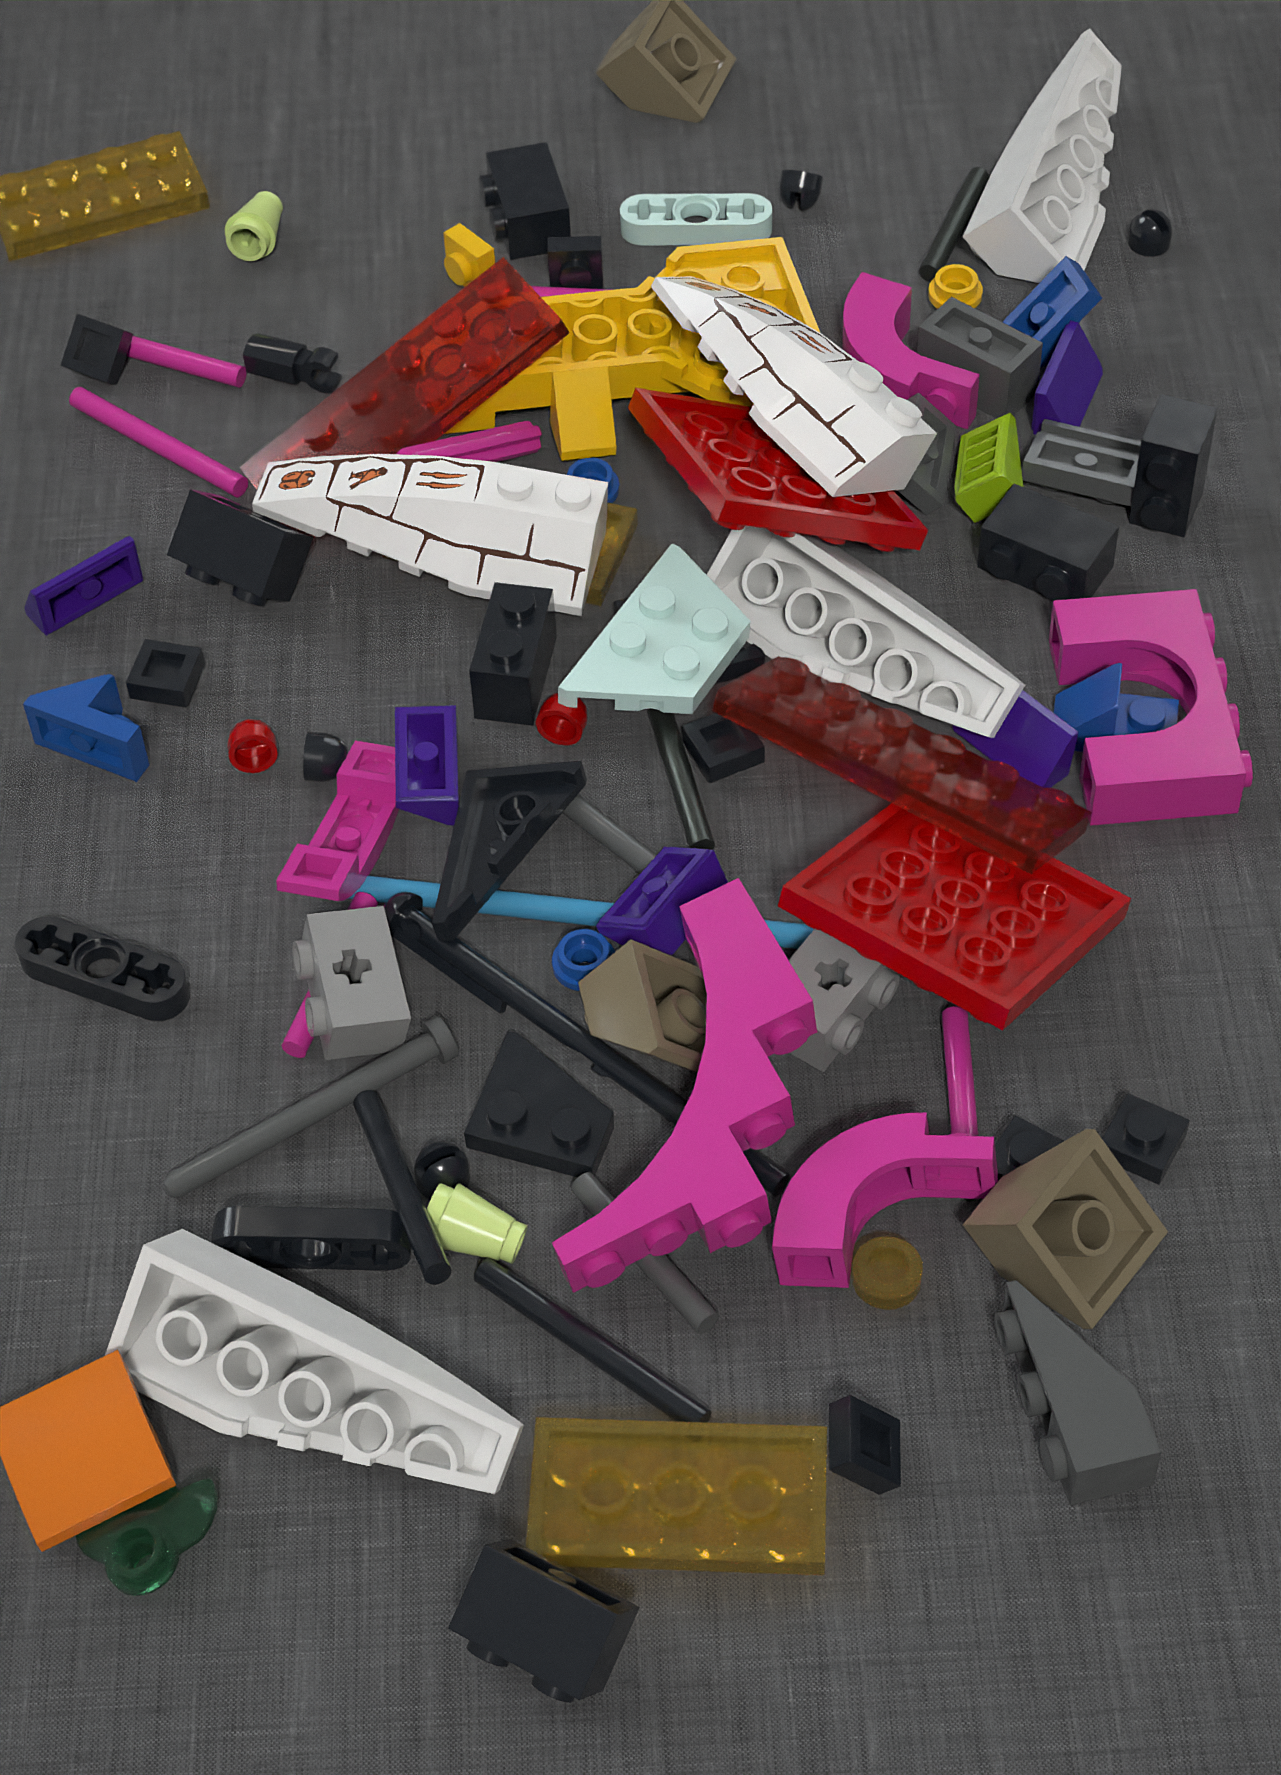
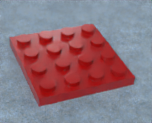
[628,387,928,552]
[778,786,1132,1031]

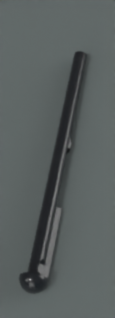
[384,892,790,1196]

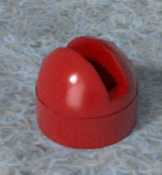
[535,693,588,746]
[227,719,278,773]

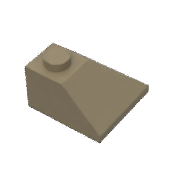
[595,0,737,123]
[578,940,707,1073]
[963,1129,1168,1329]

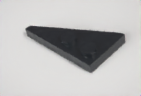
[432,761,587,942]

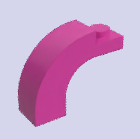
[842,272,980,430]
[772,1112,998,1288]

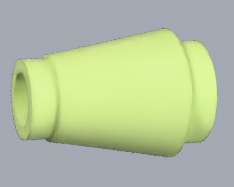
[225,191,283,261]
[427,1183,528,1264]

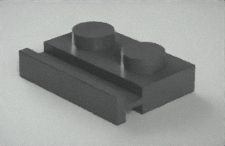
[1022,419,1141,506]

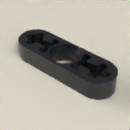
[15,916,190,1021]
[211,1206,411,1271]

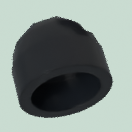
[780,170,823,210]
[1128,209,1172,257]
[303,732,348,782]
[414,1141,470,1200]

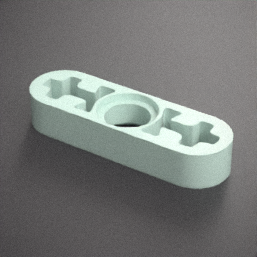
[620,193,772,246]

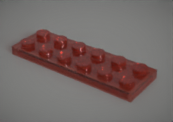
[239,257,570,538]
[712,656,1092,874]

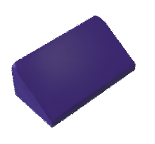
[1032,320,1103,435]
[24,535,143,636]
[952,690,1079,794]
[395,705,459,826]
[596,847,728,956]

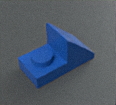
[1003,256,1102,367]
[1054,663,1179,752]
[23,674,150,782]

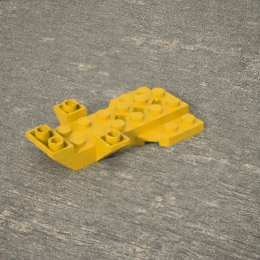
[419,237,820,461]

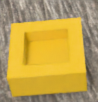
[443,223,498,300]

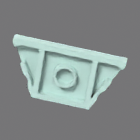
[558,544,751,714]

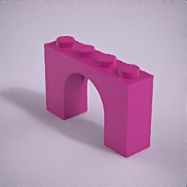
[1049,589,1253,826]

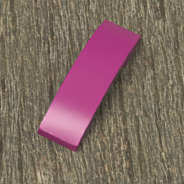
[276,740,399,901]

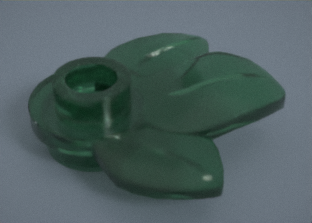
[76,1478,218,1596]

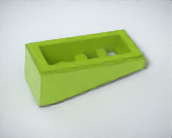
[954,413,1023,523]

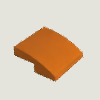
[0,1350,176,1552]

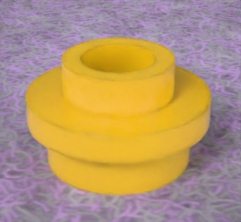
[928,264,983,308]

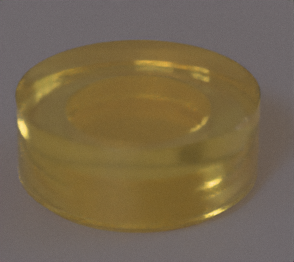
[852,1236,923,1310]

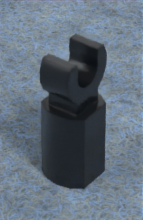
[243,333,342,394]

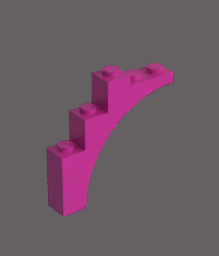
[552,878,817,1293]

